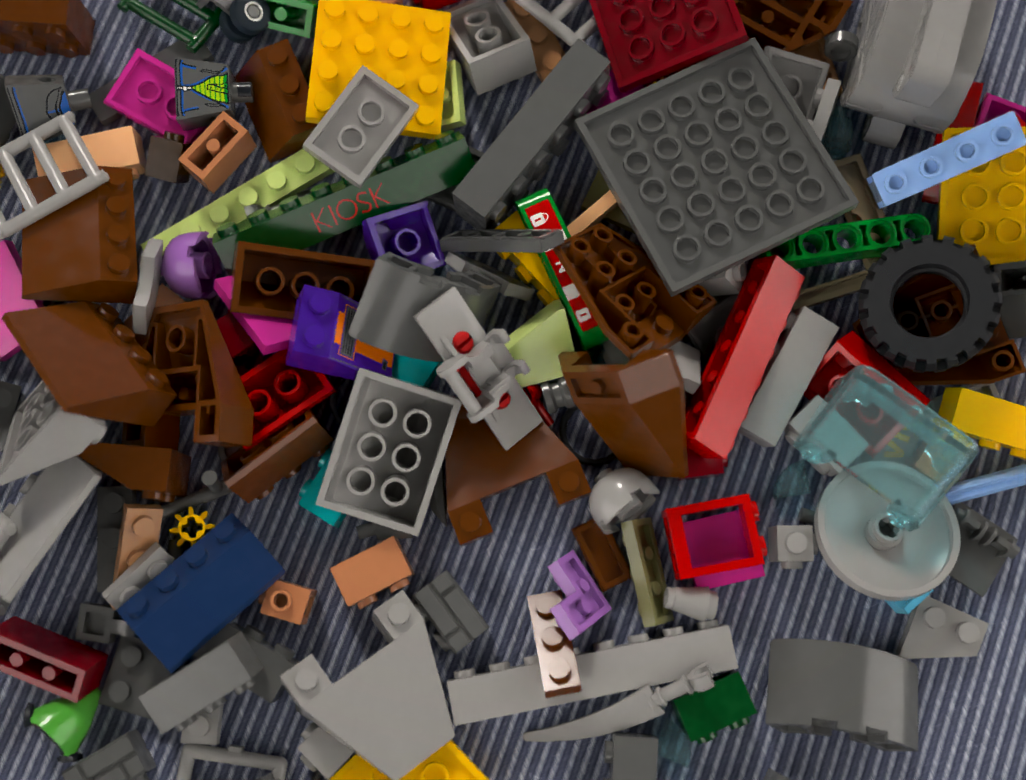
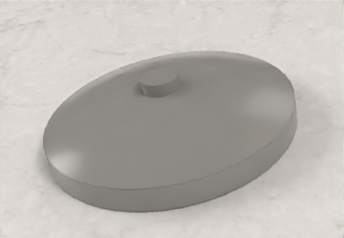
[814,461,960,601]

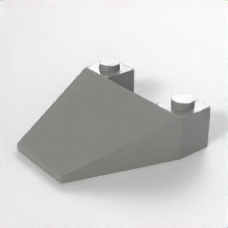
[280,590,455,780]

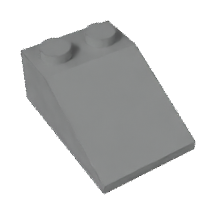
[443,0,537,95]

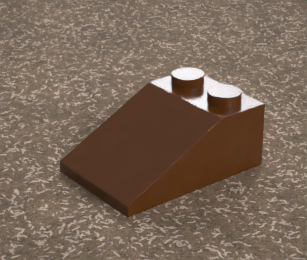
[77,443,192,503]

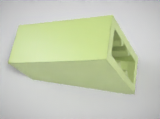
[504,299,575,388]

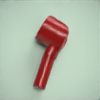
[522,384,554,426]

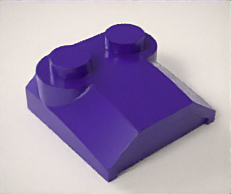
[362,200,447,269]

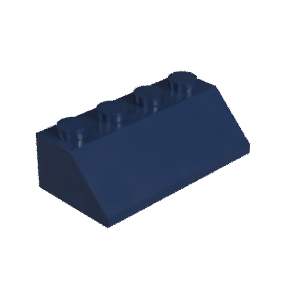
[116,513,286,674]

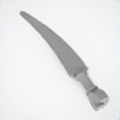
[523,662,715,742]

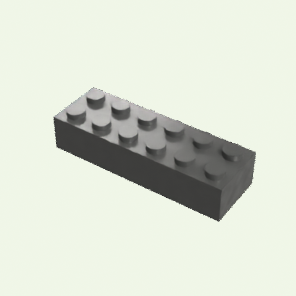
[452,38,611,229]

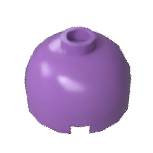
[161,231,222,300]

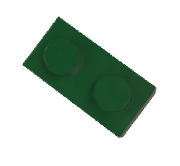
[670,669,757,744]

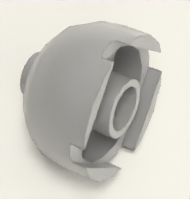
[589,467,660,535]

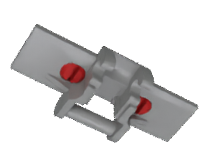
[414,286,543,451]

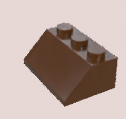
[234,38,318,163]
[221,408,334,504]

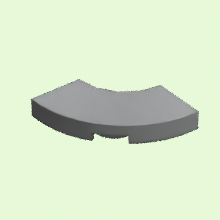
[132,238,163,335]
[445,251,534,301]

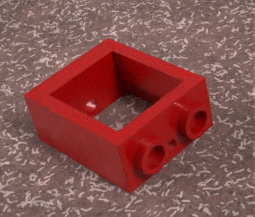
[661,493,767,581]

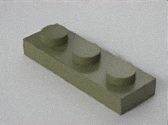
[621,517,674,628]

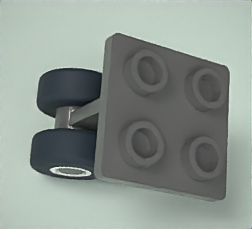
[196,0,271,43]

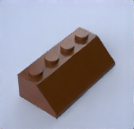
[230,241,376,320]

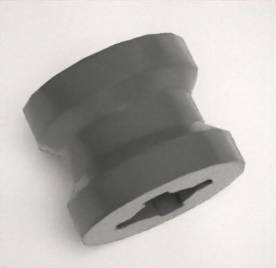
[540,377,576,415]

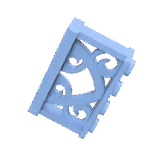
[866,111,1026,209]

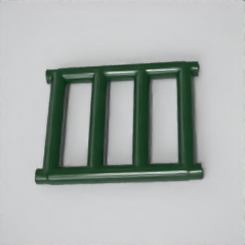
[117,0,222,54]

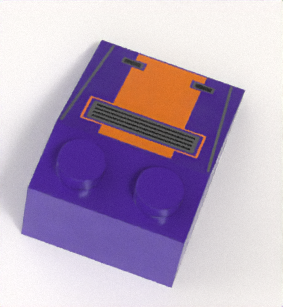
[285,284,395,380]

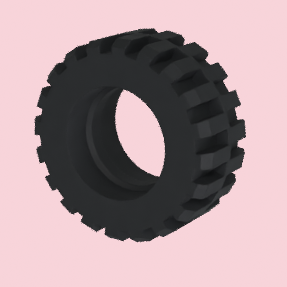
[858,235,1003,373]

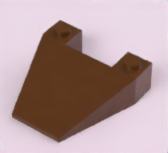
[121,300,254,451]
[445,395,592,547]

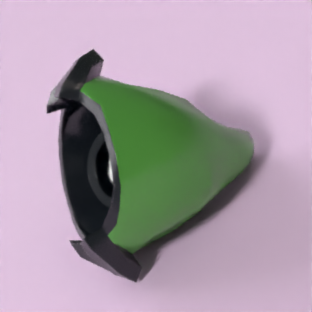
[23,687,101,763]

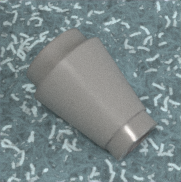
[663,586,718,622]

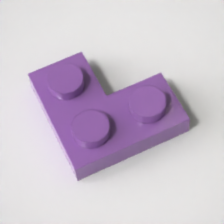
[547,550,612,640]

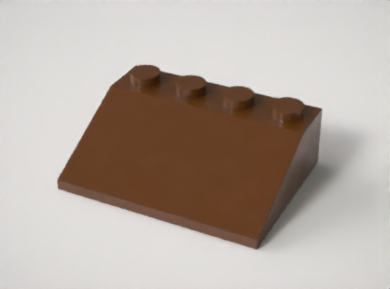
[22,166,138,304]
[2,301,177,427]

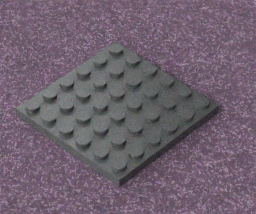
[574,37,859,297]

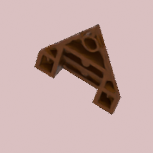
[734,0,853,52]

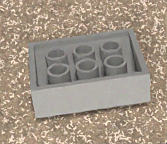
[315,368,462,536]
[0,380,107,486]
[0,455,101,603]

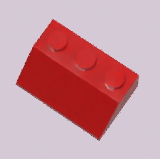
[803,330,931,458]
[240,349,336,451]

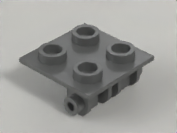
[949,502,1020,597]

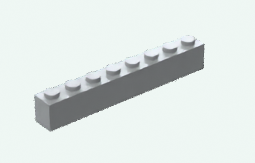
[447,619,738,726]

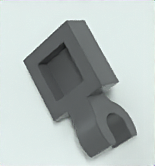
[75,602,136,644]

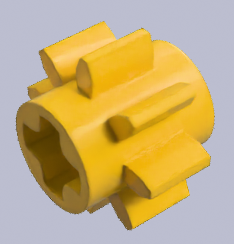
[170,507,215,547]

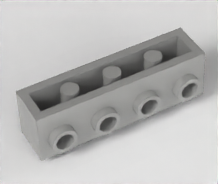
[738,306,839,447]

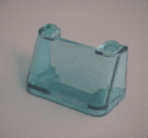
[792,365,979,532]

